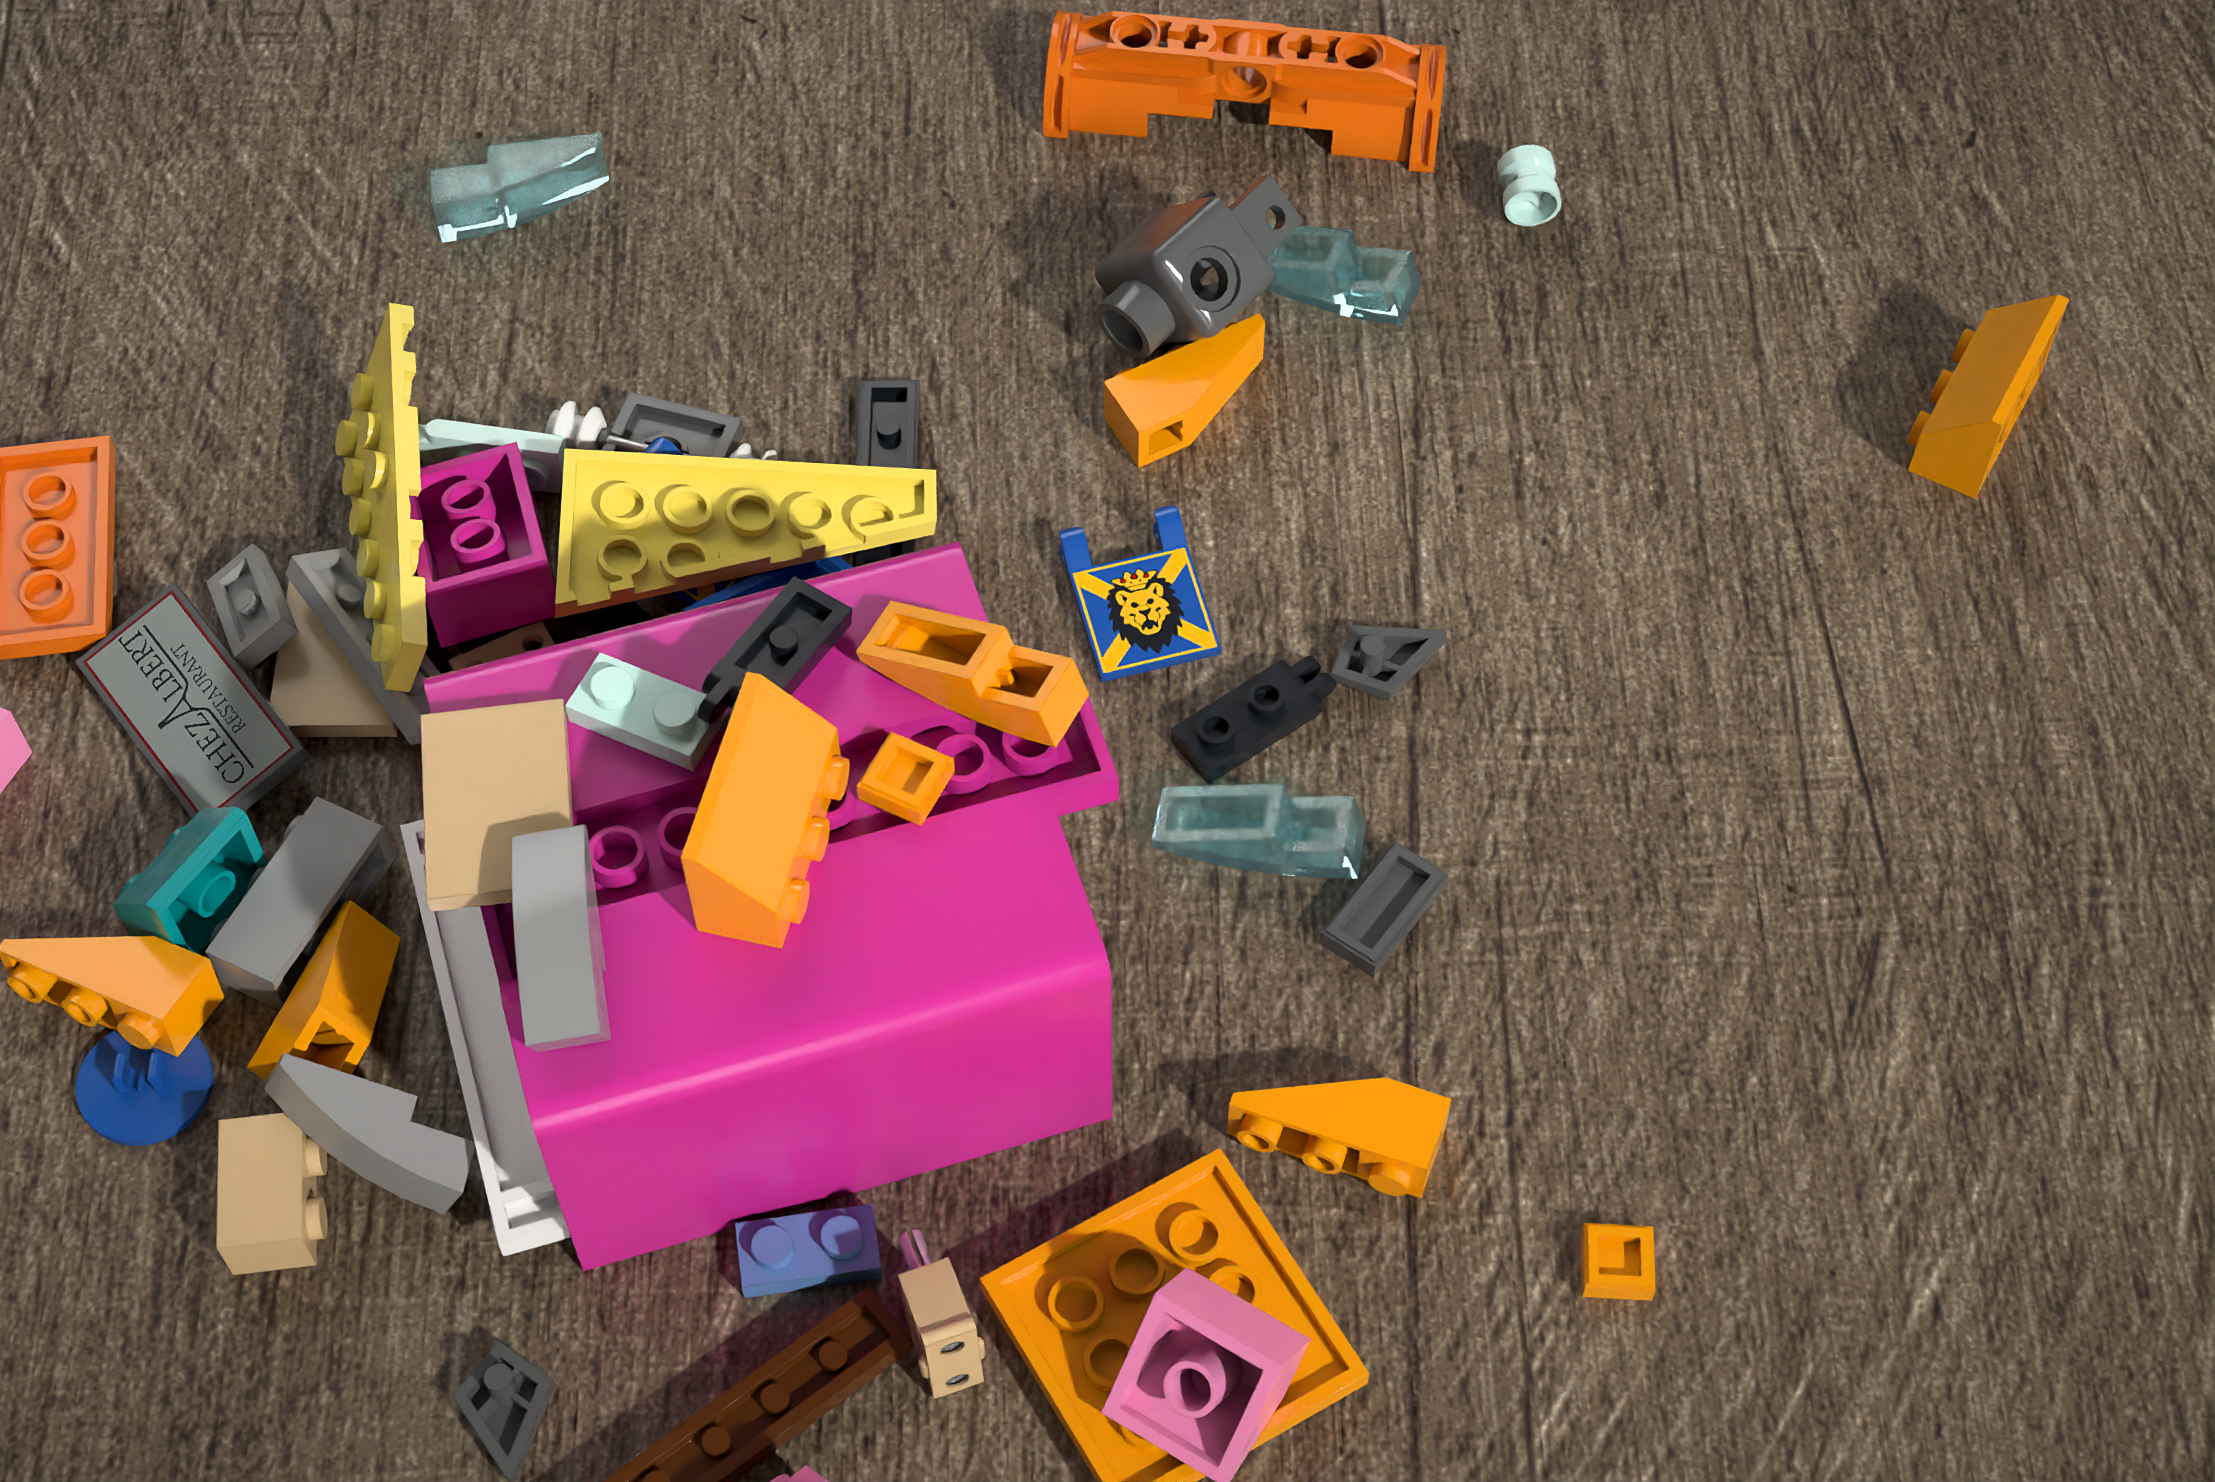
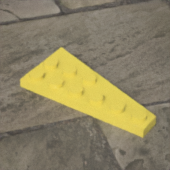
[335,302,428,692]
[555,448,937,618]

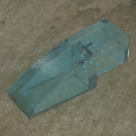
[430,133,609,243]
[1266,223,1422,326]
[1151,783,1367,879]

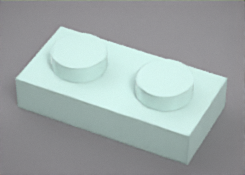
[565,653,726,771]

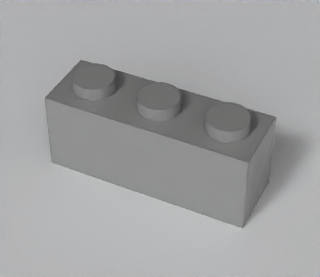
[205,797,395,1010]

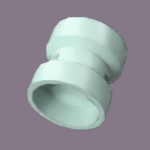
[1497,145,1562,226]

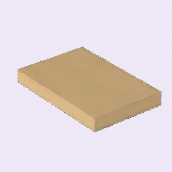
[270,574,416,737]
[421,698,573,912]

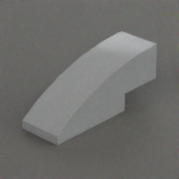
[511,825,611,1052]
[264,1053,475,1214]

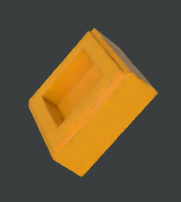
[856,732,955,826]
[1581,1223,1655,1301]

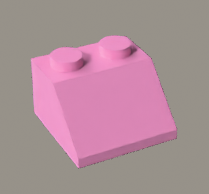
[1101,1267,1311,1482]

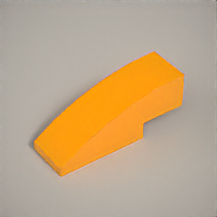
[856,601,1089,748]

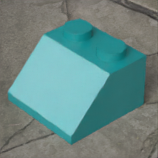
[112,806,268,957]

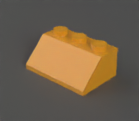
[1906,294,2069,499]
[681,672,850,949]

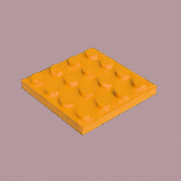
[980,1148,1369,1482]

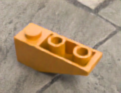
[1103,313,1265,468]
[246,900,401,1081]
[0,936,224,1057]
[1227,1077,1451,1198]

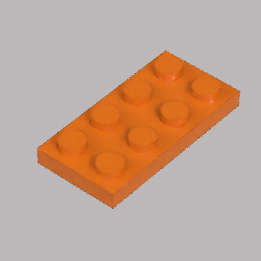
[0,435,116,660]

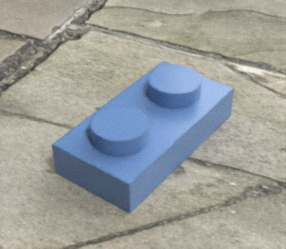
[735,1204,883,1298]

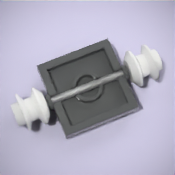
[545,392,778,461]

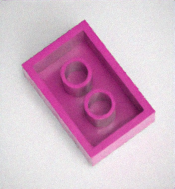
[409,442,556,648]

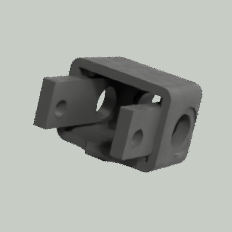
[1095,174,1304,360]

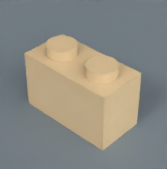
[216,1113,328,1275]

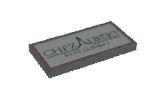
[75,582,312,819]

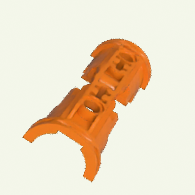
[1043,10,1447,173]

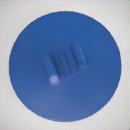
[75,1030,214,1146]

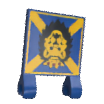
[1059,505,1221,682]

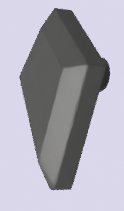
[1331,625,1446,701]
[452,1340,555,1482]

